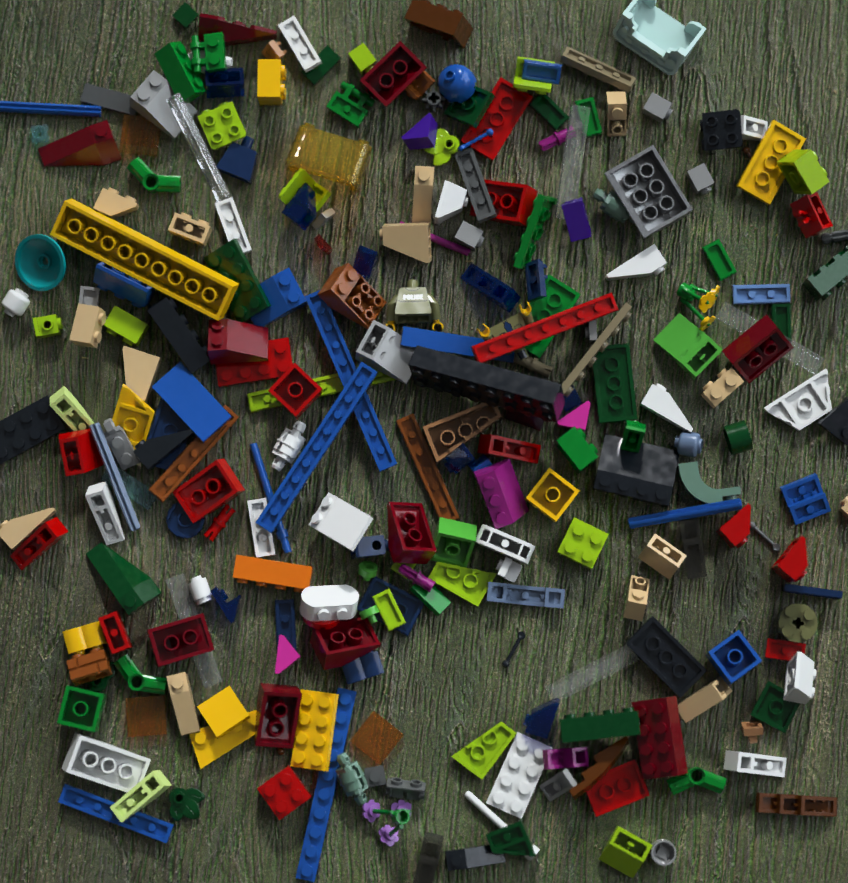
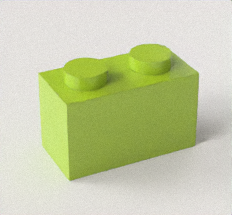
[104,306,150,346]

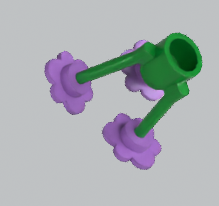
[362,799,412,847]

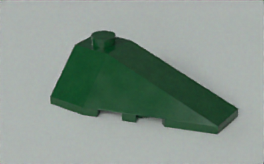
[86,542,162,616]

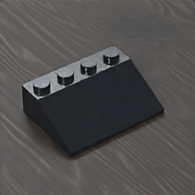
[592,434,679,507]

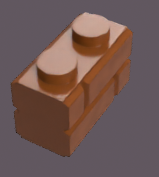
[67,648,112,686]

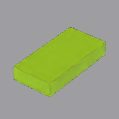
[372,589,406,631]

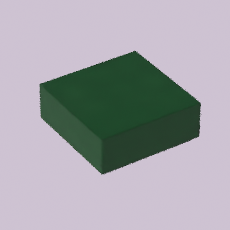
[172,2,199,29]

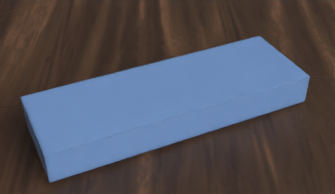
[732,284,791,305]

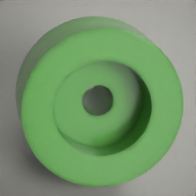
[358,561,378,581]
[359,605,380,624]

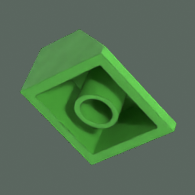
[430,517,477,568]

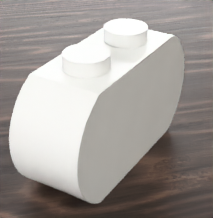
[475,524,535,565]
[300,584,359,622]

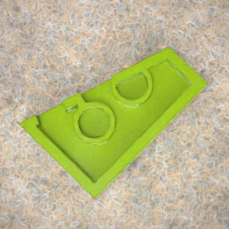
[451,721,517,779]

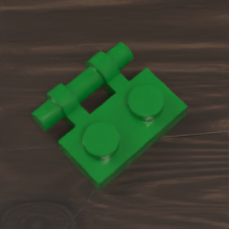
[190,32,227,74]
[326,81,375,128]

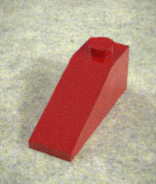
[477,434,541,464]
[10,517,69,571]

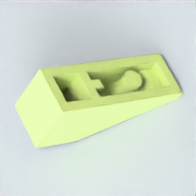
[49,386,94,431]
[110,770,172,823]

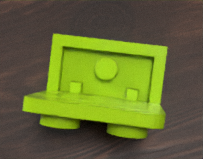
[513,56,555,95]
[197,101,246,150]
[278,168,331,223]

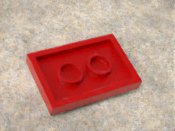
[581,759,650,817]

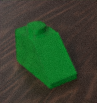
[620,420,646,453]

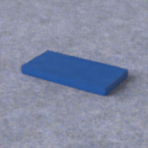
[152,362,232,443]

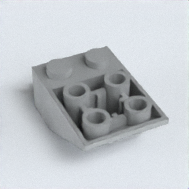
[355,320,415,385]

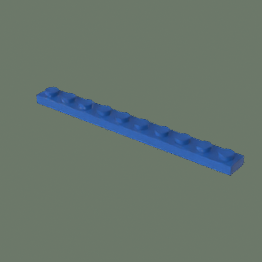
[305,290,398,472]
[255,361,378,533]
[296,687,357,882]

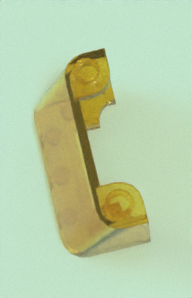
[285,123,372,192]

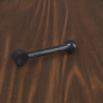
[502,632,525,668]

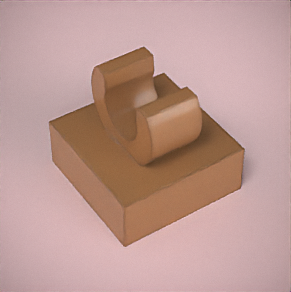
[262,40,287,59]
[741,721,763,744]

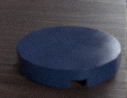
[166,502,205,539]

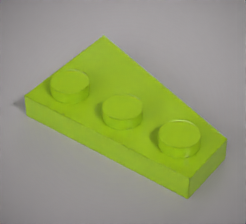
[428,562,497,607]

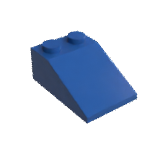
[251,268,308,327]

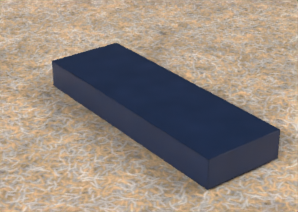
[782,584,843,599]
[275,599,297,651]

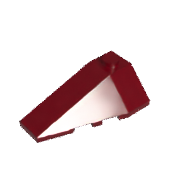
[198,13,278,46]
[38,120,122,167]

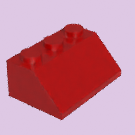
[771,536,808,583]

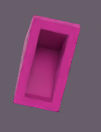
[556,400,591,432]
[275,635,301,674]

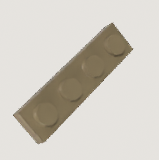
[560,46,636,93]

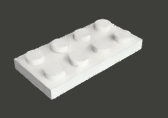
[486,732,552,819]

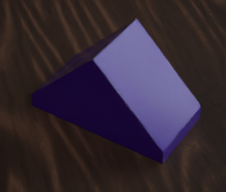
[401,113,438,150]

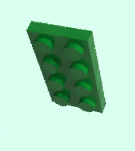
[525,274,581,359]

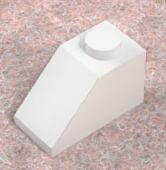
[741,115,768,141]

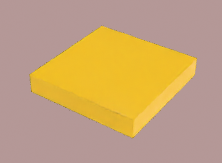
[197,685,251,739]

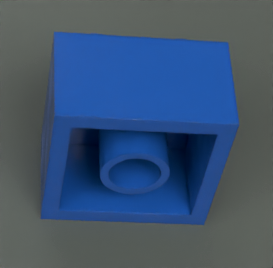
[705,630,762,687]

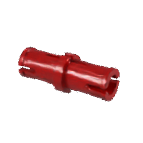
[203,504,236,542]

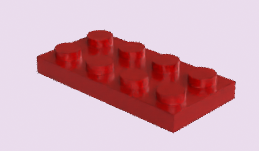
[461,77,533,161]
[215,337,293,387]

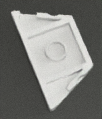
[763,369,832,431]

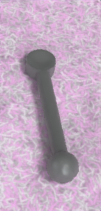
[750,522,780,551]

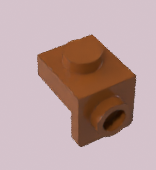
[405,71,436,100]

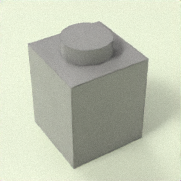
[642,92,673,123]
[686,163,715,195]
[454,221,485,251]

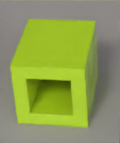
[348,43,377,75]

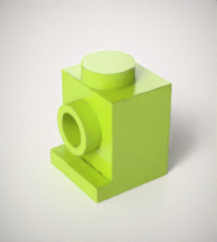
[32,314,63,339]

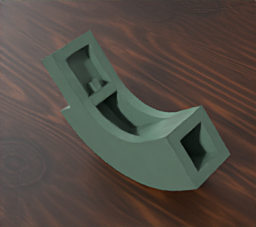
[677,461,741,504]

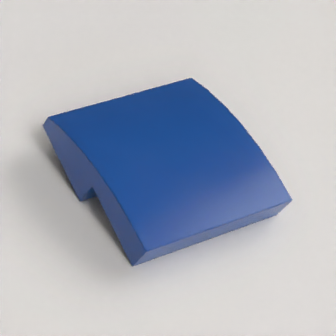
[780,473,831,525]

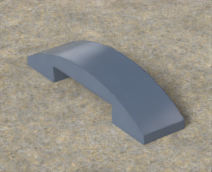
[486,582,565,609]

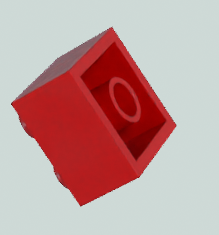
[268,363,323,419]
[257,765,312,820]

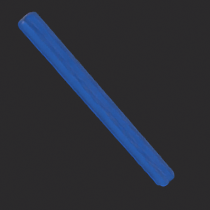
[0,101,102,117]
[628,498,742,529]

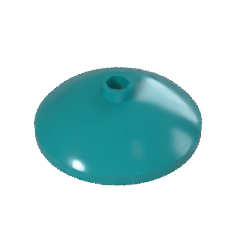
[15,234,66,291]

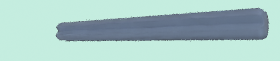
[89,422,140,531]

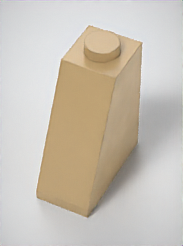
[379,222,432,263]
[122,346,162,403]
[678,676,732,723]

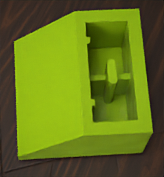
[599,825,653,878]

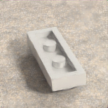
[278,16,322,73]
[215,197,252,254]
[247,498,276,558]

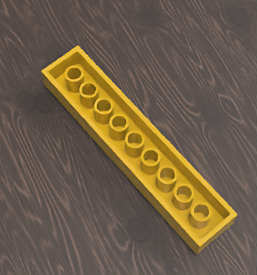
[50,199,239,321]

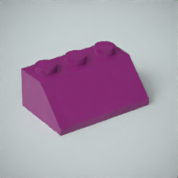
[474,458,529,529]

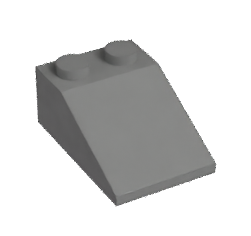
[129,70,198,140]

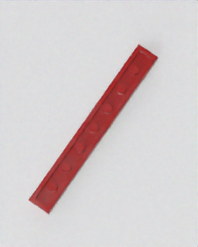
[471,292,619,363]

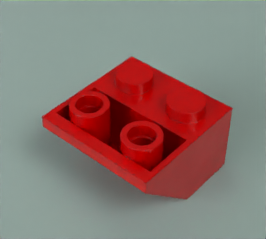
[59,429,104,476]

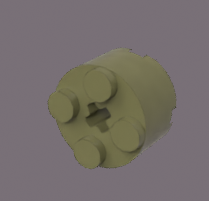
[776,603,818,643]

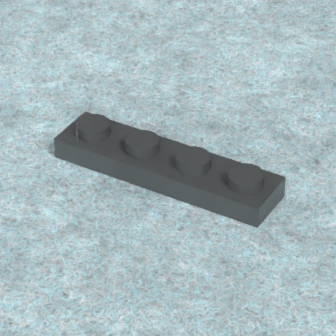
[454,148,497,223]

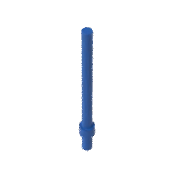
[250,443,292,554]

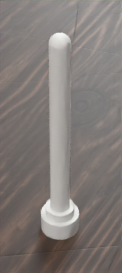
[465,791,540,861]

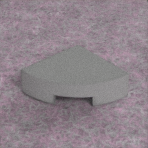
[312,208,336,230]

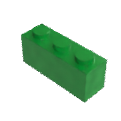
[154,41,206,104]

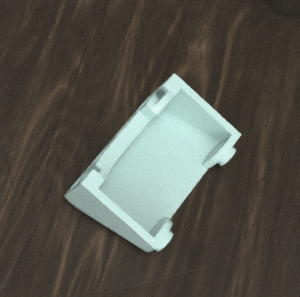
[613,0,706,75]

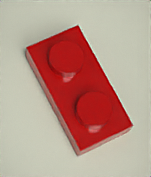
[764,638,806,661]

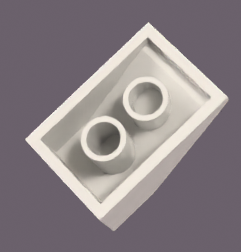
[309,492,373,551]

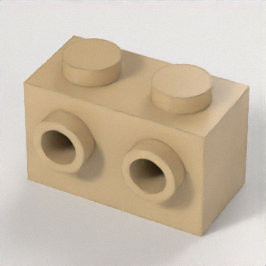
[168,212,212,247]
[69,303,106,348]
[701,367,744,409]
[638,534,687,580]

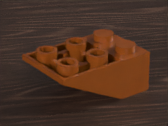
[317,263,386,329]

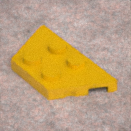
[108,384,155,452]

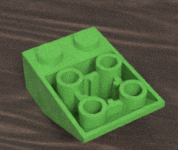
[653,313,722,380]

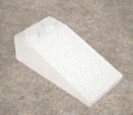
[61,732,151,792]

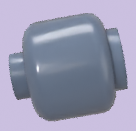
[674,431,704,457]

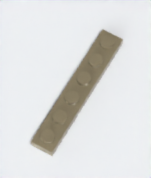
[562,302,632,397]

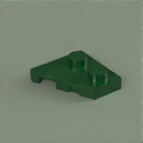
[486,820,536,857]

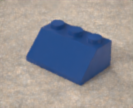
[93,262,156,308]

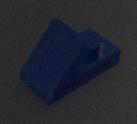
[210,587,242,624]

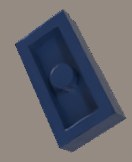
[525,259,548,301]

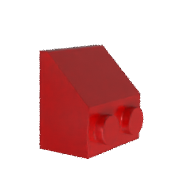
[716,503,751,548]

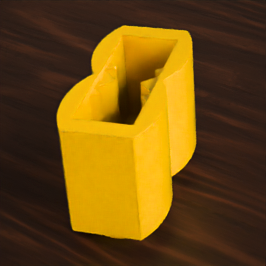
[62,621,107,655]

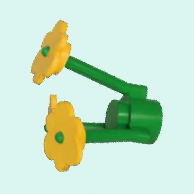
[677,282,720,331]

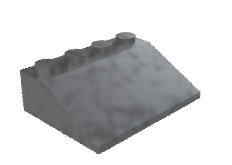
[604,145,693,239]

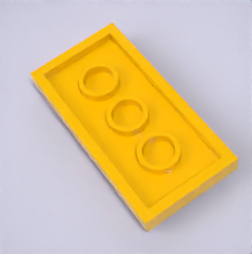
[736,120,806,205]
[290,689,339,772]

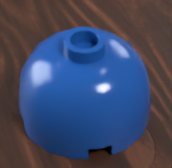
[438,64,477,103]

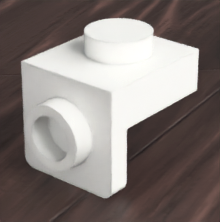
[496,557,522,583]

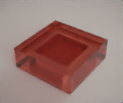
[314,234,333,255]

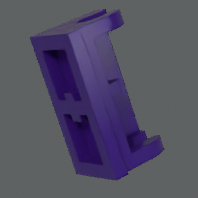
[561,197,592,242]

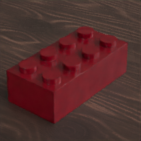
[632,696,688,780]

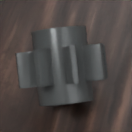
[422,87,446,113]

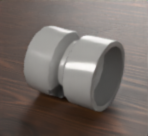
[649,839,677,866]

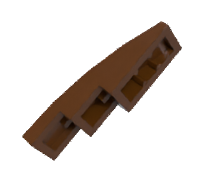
[569,736,629,800]
[755,792,837,817]

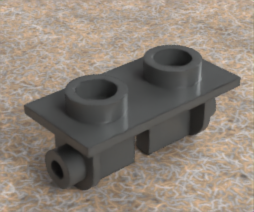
[386,777,426,801]

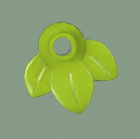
[423,129,460,166]

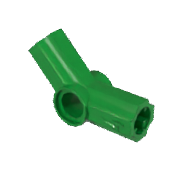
[127,157,181,193]
[114,654,167,695]
[666,767,727,795]

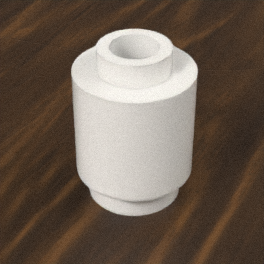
[188,575,212,605]

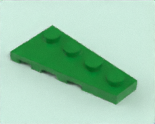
[513,194,558,270]

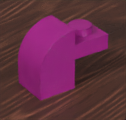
[542,747,589,770]

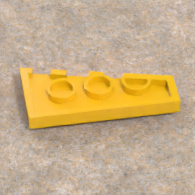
[189,710,256,769]

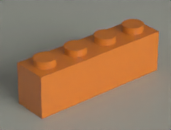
[233,555,313,593]

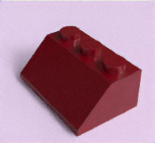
[359,41,427,107]
[722,314,794,384]

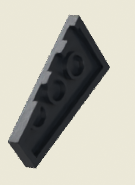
[817,396,848,446]

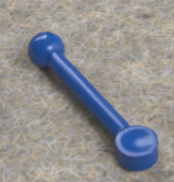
[458,129,494,151]

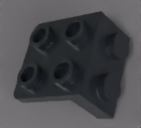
[700,109,743,155]

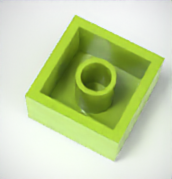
[776,149,830,195]
[557,517,609,570]

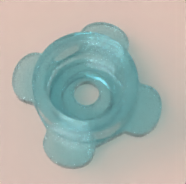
[30,124,50,144]

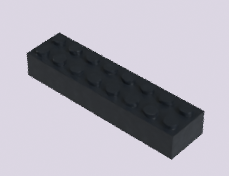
[408,345,565,422]

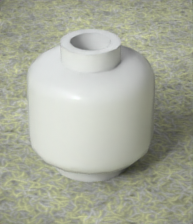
[1,288,30,317]

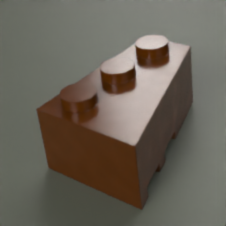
[404,0,473,48]

